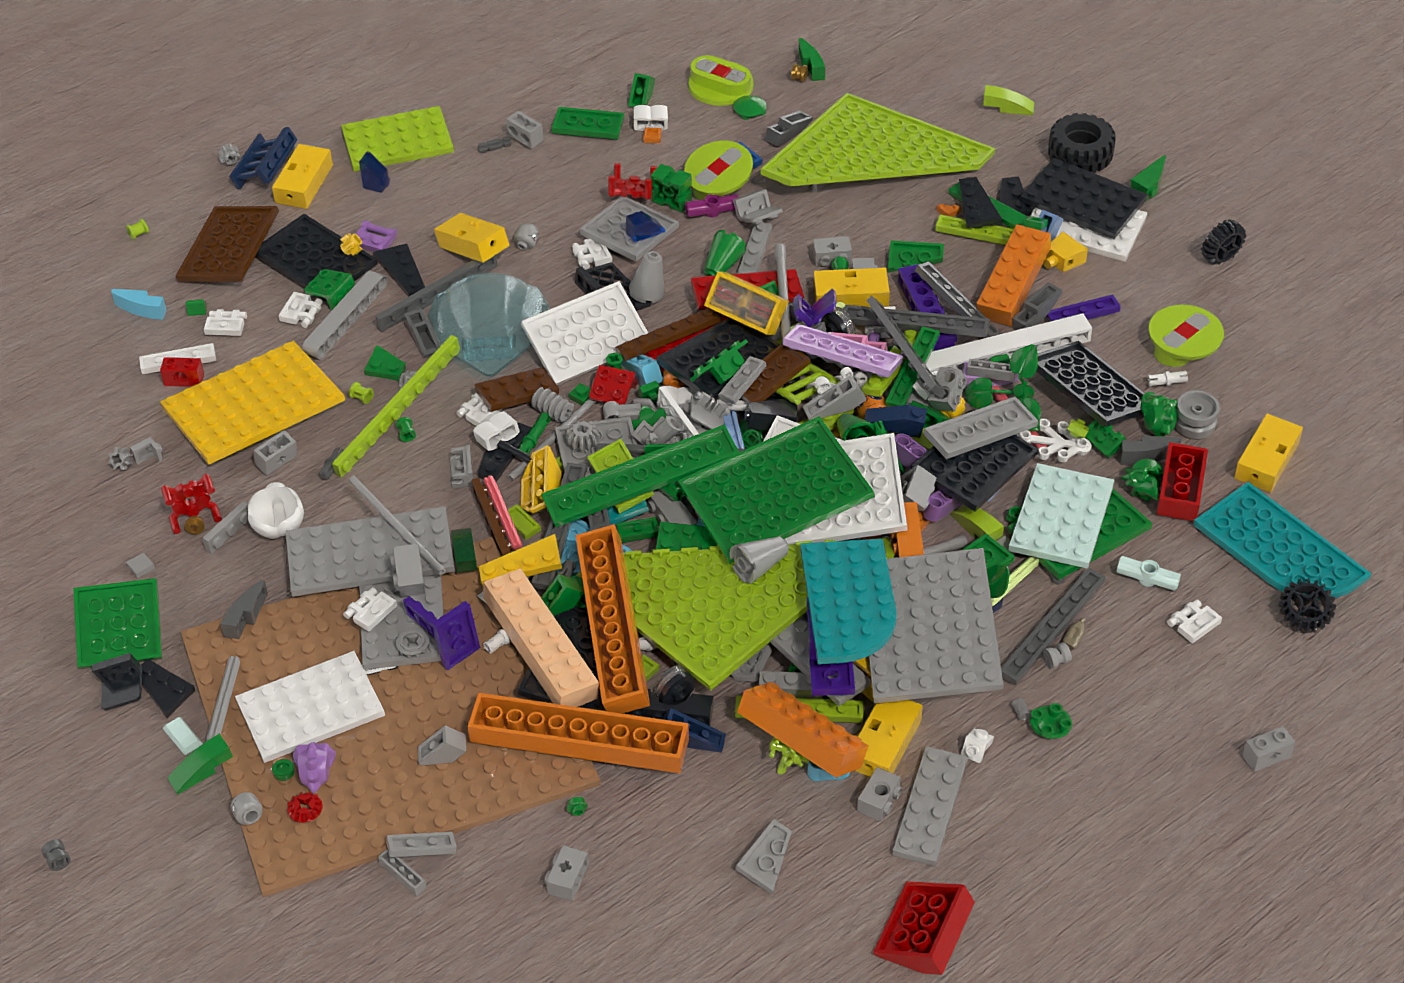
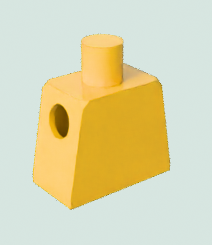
[1043,232,1088,272]

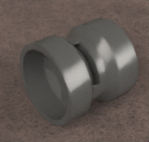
[41,839,71,871]

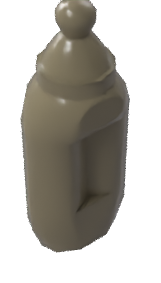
[1062,617,1085,650]

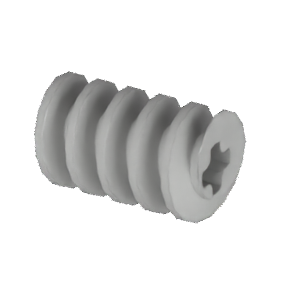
[531,387,574,423]

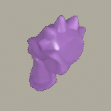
[293,742,336,793]

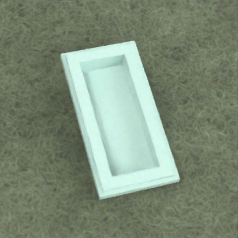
[163,717,203,756]

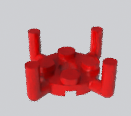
[608,163,657,200]
[161,474,222,534]

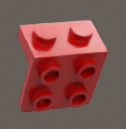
[589,365,638,405]

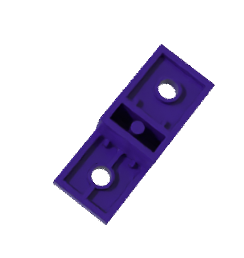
[807,597,855,696]

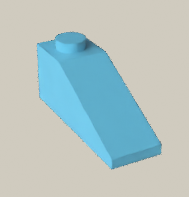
[621,354,663,386]

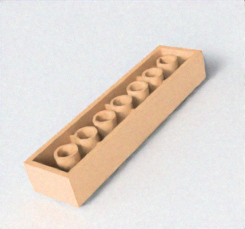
[483,569,599,707]

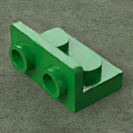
[1085,420,1126,459]

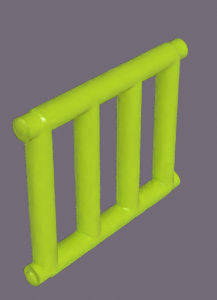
[776,363,840,405]

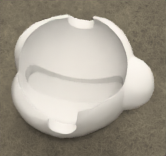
[248,482,304,539]

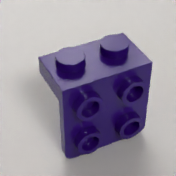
[793,289,837,327]

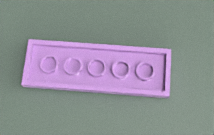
[783,324,903,377]

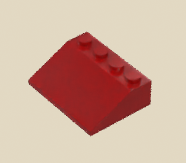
[873,881,975,975]

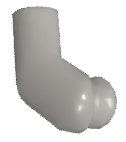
[633,398,657,411]

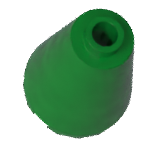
[704,230,747,276]
[837,413,879,441]

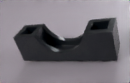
[626,688,714,726]

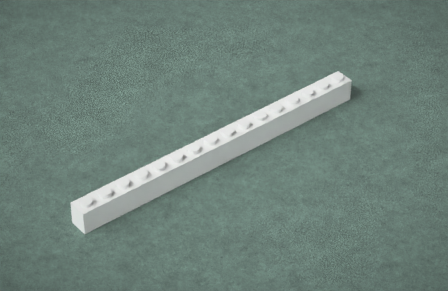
[805,314,1092,402]

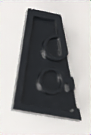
[999,176,1031,216]
[141,659,195,718]

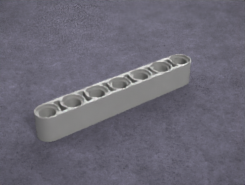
[302,270,387,359]

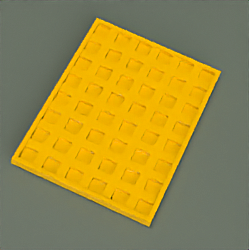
[160,340,345,464]

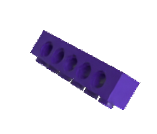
[898,264,957,352]

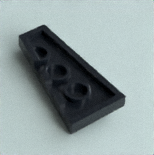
[959,177,1002,229]
[373,243,425,297]
[478,422,532,482]

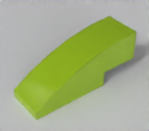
[983,85,1034,115]
[949,505,1004,541]

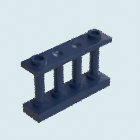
[229,127,298,190]

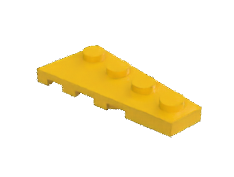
[479,534,562,586]

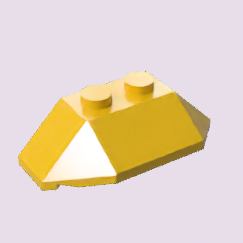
[520,445,562,513]

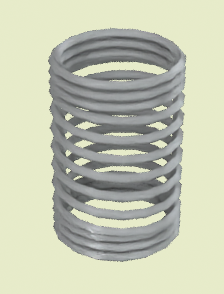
[1012,698,1031,720]

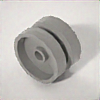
[1175,390,1220,439]

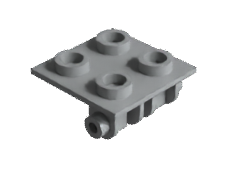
[690,391,730,430]

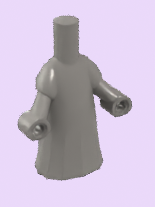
[640,416,683,456]

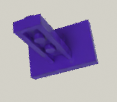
[403,596,480,670]

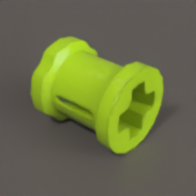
[126,218,149,240]
[349,382,374,404]

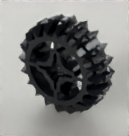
[1201,219,1247,265]
[1278,578,1336,633]

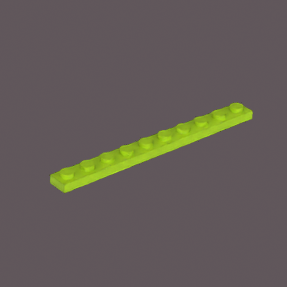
[332,335,460,478]

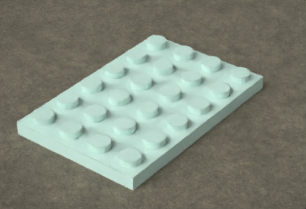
[1009,463,1115,568]

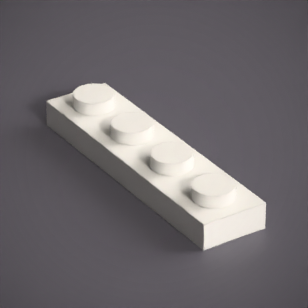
[139,343,216,374]

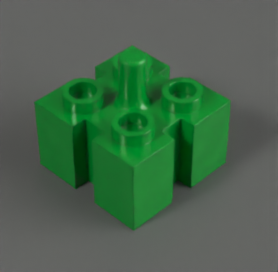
[651,164,692,213]

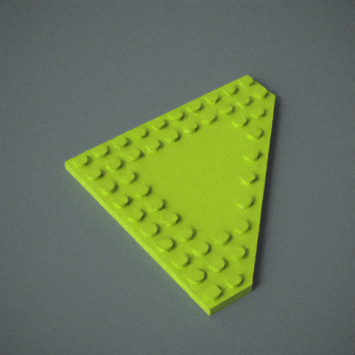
[760,93,996,186]
[575,539,835,690]

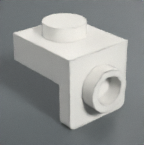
[961,728,994,763]

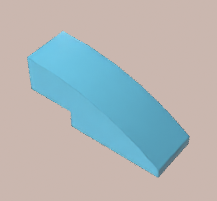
[111,289,166,320]

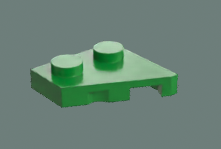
[364,345,406,381]

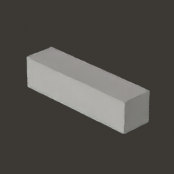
[967,359,1015,382]
[378,849,427,897]

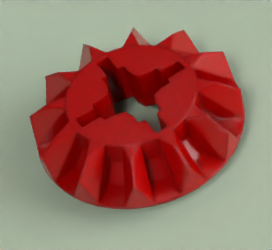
[287,791,323,823]

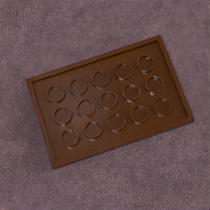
[175,206,279,282]

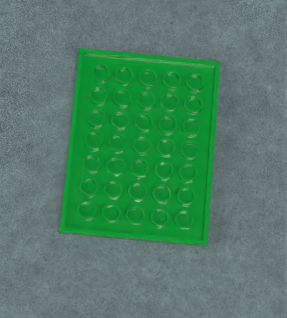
[678,416,875,564]

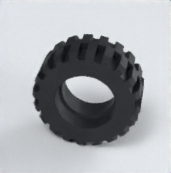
[1048,113,1116,173]

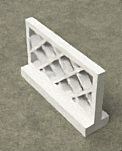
[659,386,699,442]

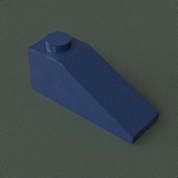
[865,405,927,438]
[660,708,726,753]

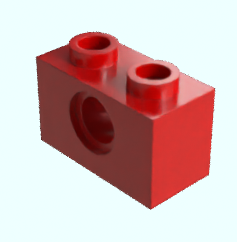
[160,357,204,387]

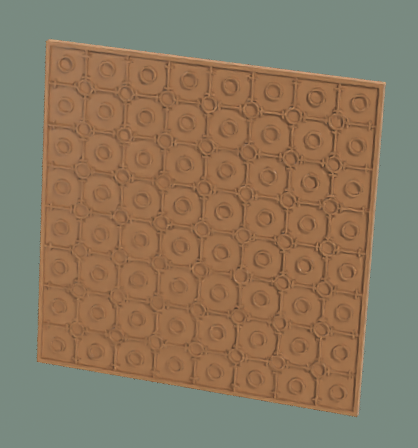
[180,537,601,897]

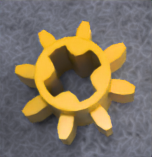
[340,233,362,256]

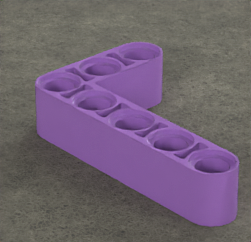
[895,434,963,521]

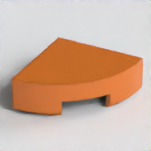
[936,204,961,217]

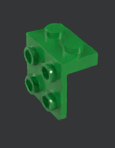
[304,269,355,311]

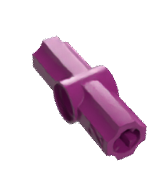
[685,194,738,218]

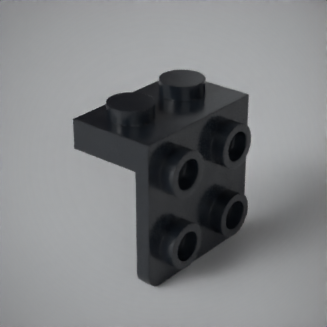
[92,653,142,711]

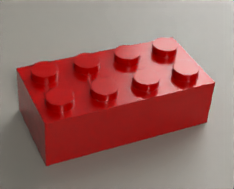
[1157,442,1208,521]

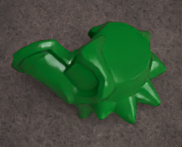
[1141,392,1177,437]
[1121,459,1164,501]

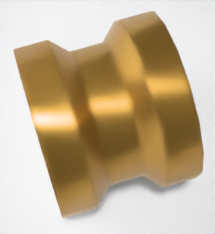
[791,63,808,82]

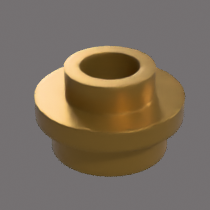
[185,516,205,535]

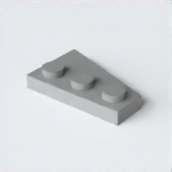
[735,819,792,895]

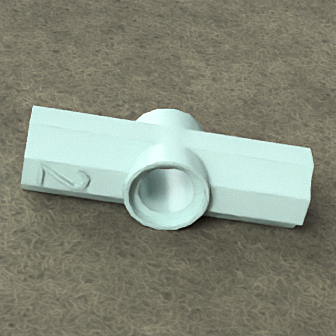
[1117,556,1181,591]

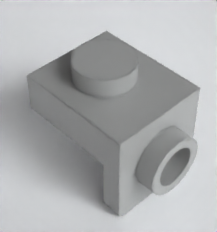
[130,437,163,464]

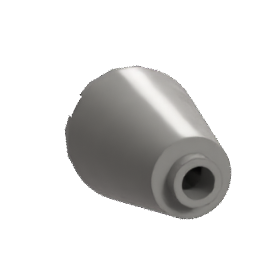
[629,251,665,303]
[730,537,789,584]

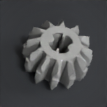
[566,420,599,451]

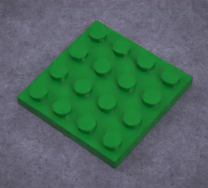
[73,578,163,669]

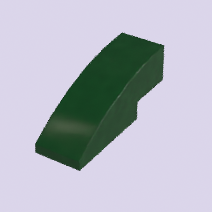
[451,528,477,573]

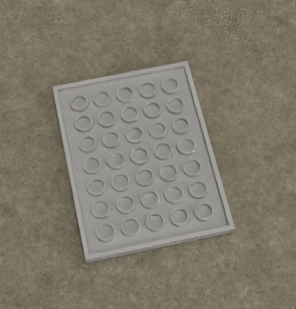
[869,548,1004,703]

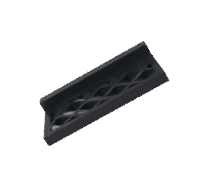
[574,262,651,311]

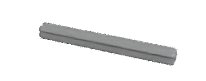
[206,656,240,741]

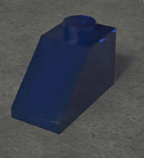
[359,151,390,193]
[626,211,665,242]

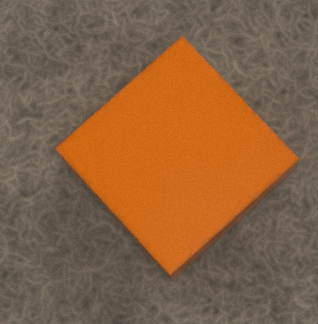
[643,127,662,143]

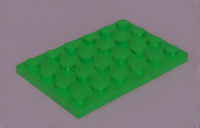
[1008,489,1152,580]

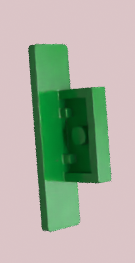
[690,339,748,384]

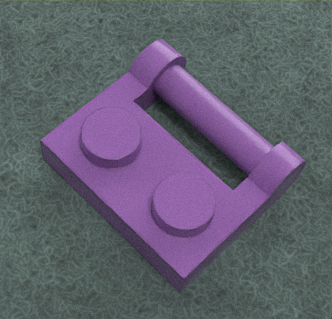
[356,220,397,252]

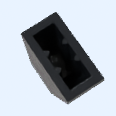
[744,398,797,431]

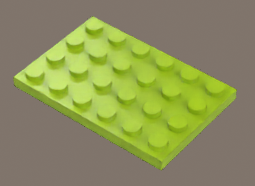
[341,106,454,172]

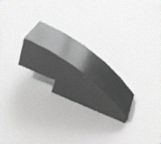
[765,111,813,146]
[1012,282,1062,330]
[404,308,440,357]
[1120,436,1181,465]
[220,580,268,639]

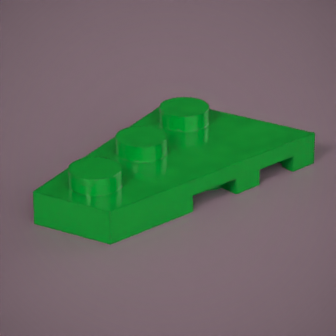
[888,240,944,273]

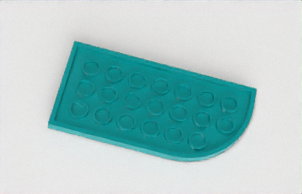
[1193,482,1372,600]
[800,539,897,664]

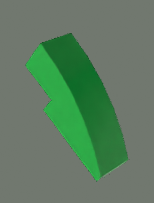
[798,38,825,81]
[168,733,233,795]

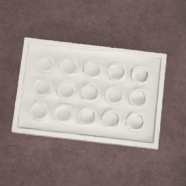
[1031,208,1147,262]
[521,281,648,385]
[235,651,385,763]

